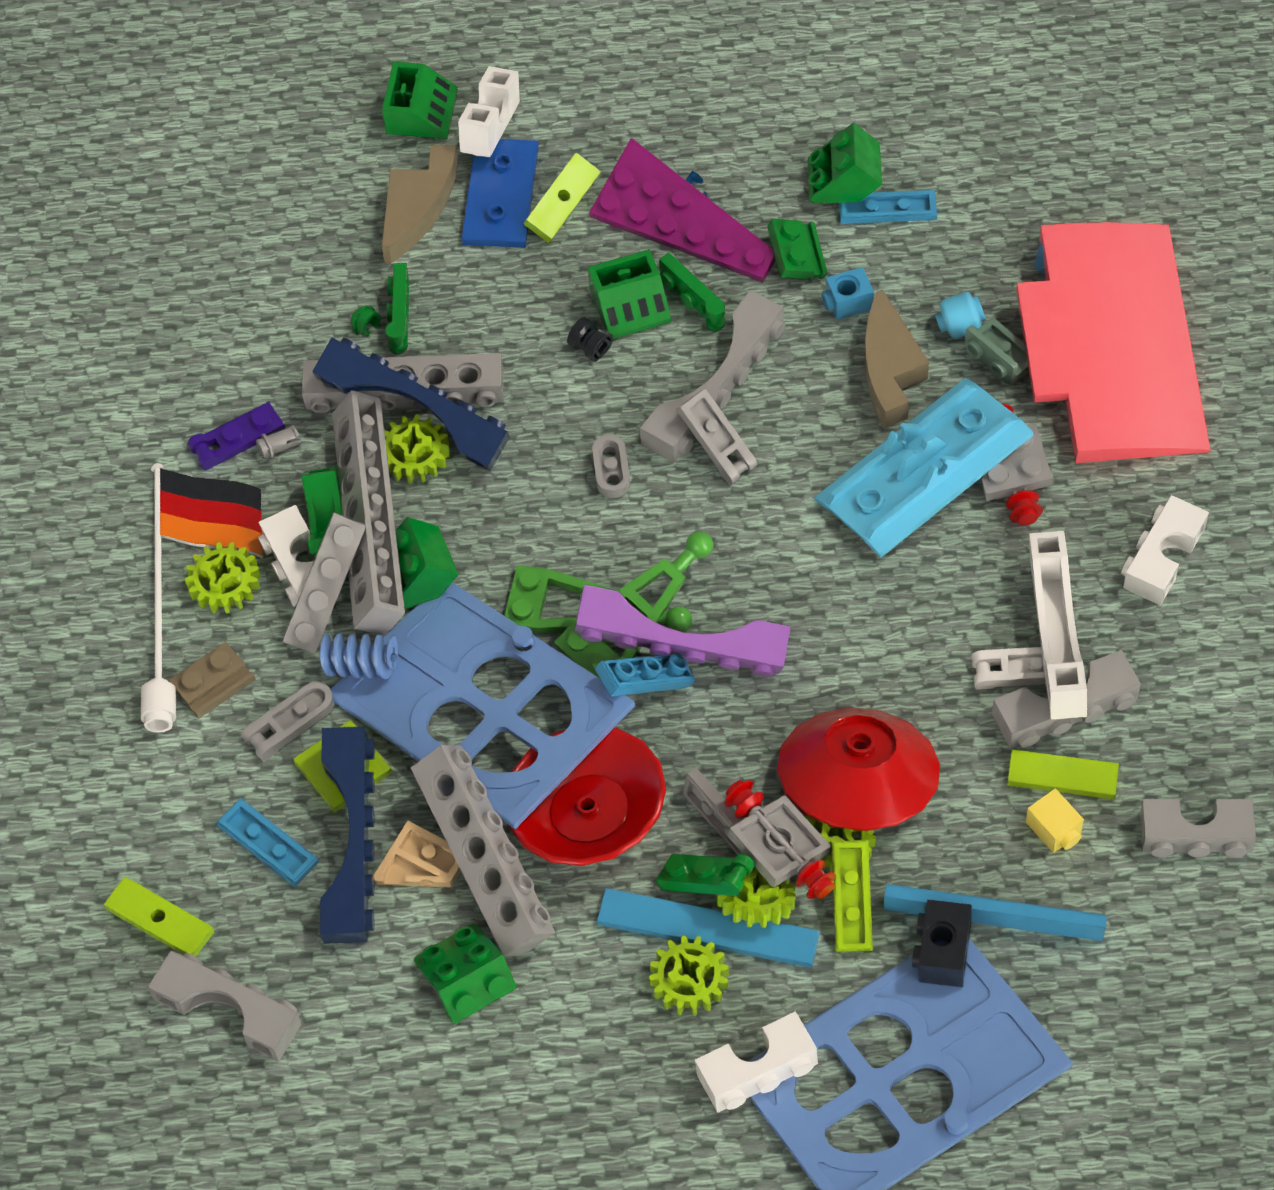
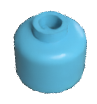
[935,292,986,339]

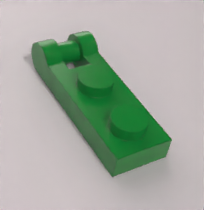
[659,252,725,332]
[385,263,409,354]
[655,854,755,896]

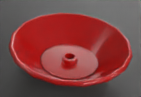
[776,707,940,831]
[507,728,667,866]

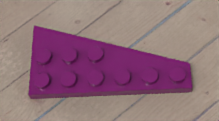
[589,138,776,282]

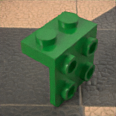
[414,924,517,1024]

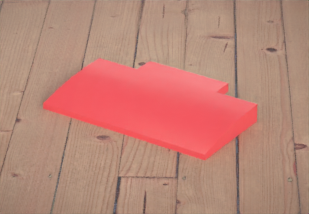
[1016,222,1210,463]

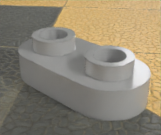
[592,435,630,498]

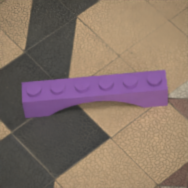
[574,584,791,677]

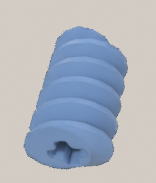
[320,633,398,679]

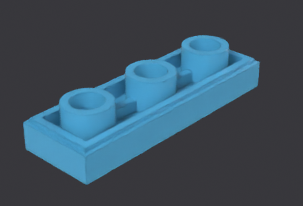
[595,654,696,696]

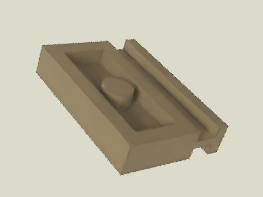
[169,641,256,719]

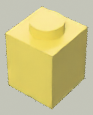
[1026,788,1084,853]

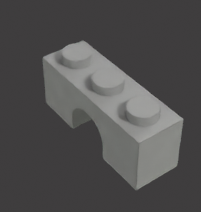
[1140,799,1256,858]

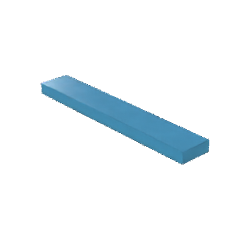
[883,884,1107,941]
[597,888,820,968]

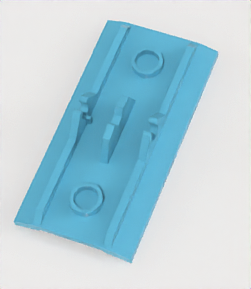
[814,378,1033,558]

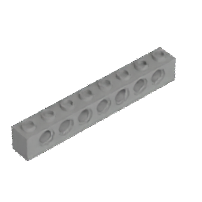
[332,390,405,636]

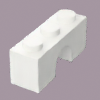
[458,66,520,157]
[1121,495,1209,606]
[258,505,342,607]
[695,1011,818,1113]

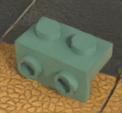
[964,317,1029,387]

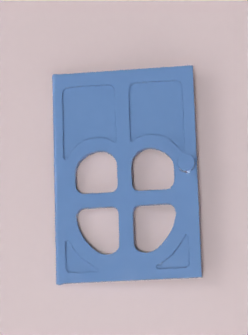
[330,582,635,829]
[747,939,1073,1190]

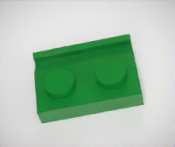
[767,218,828,280]

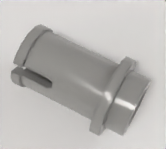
[256,425,301,459]

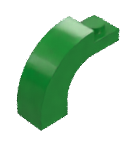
[301,466,342,559]

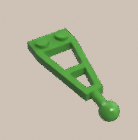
[554,531,713,678]
[504,565,692,634]

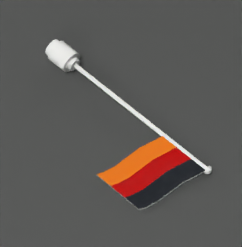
[141,463,263,733]

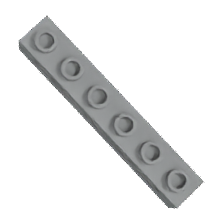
[302,353,503,413]
[411,745,555,957]

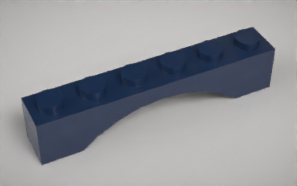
[312,337,510,471]
[320,726,375,944]

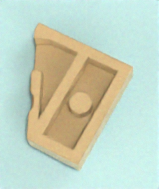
[374,821,462,887]

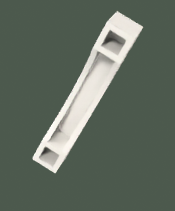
[1029,531,1087,719]

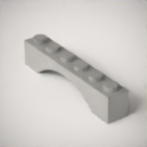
[640,290,786,463]

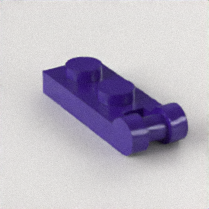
[187,401,285,471]

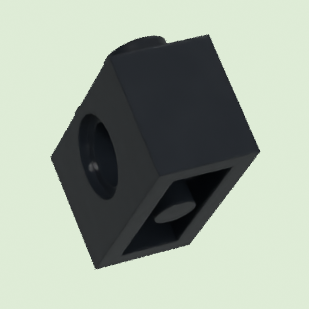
[912,899,972,987]

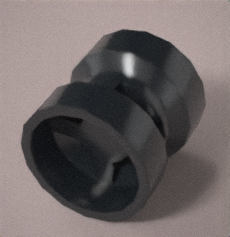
[567,317,613,362]

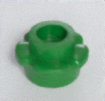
[351,305,380,337]

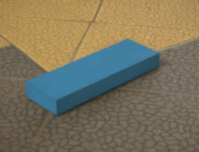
[839,190,937,224]
[216,798,319,888]

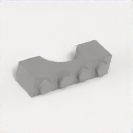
[992,650,1141,748]
[148,951,302,1062]

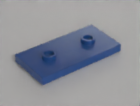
[462,139,539,248]

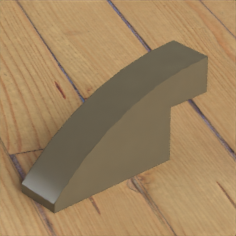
[382,145,459,264]
[864,289,929,428]

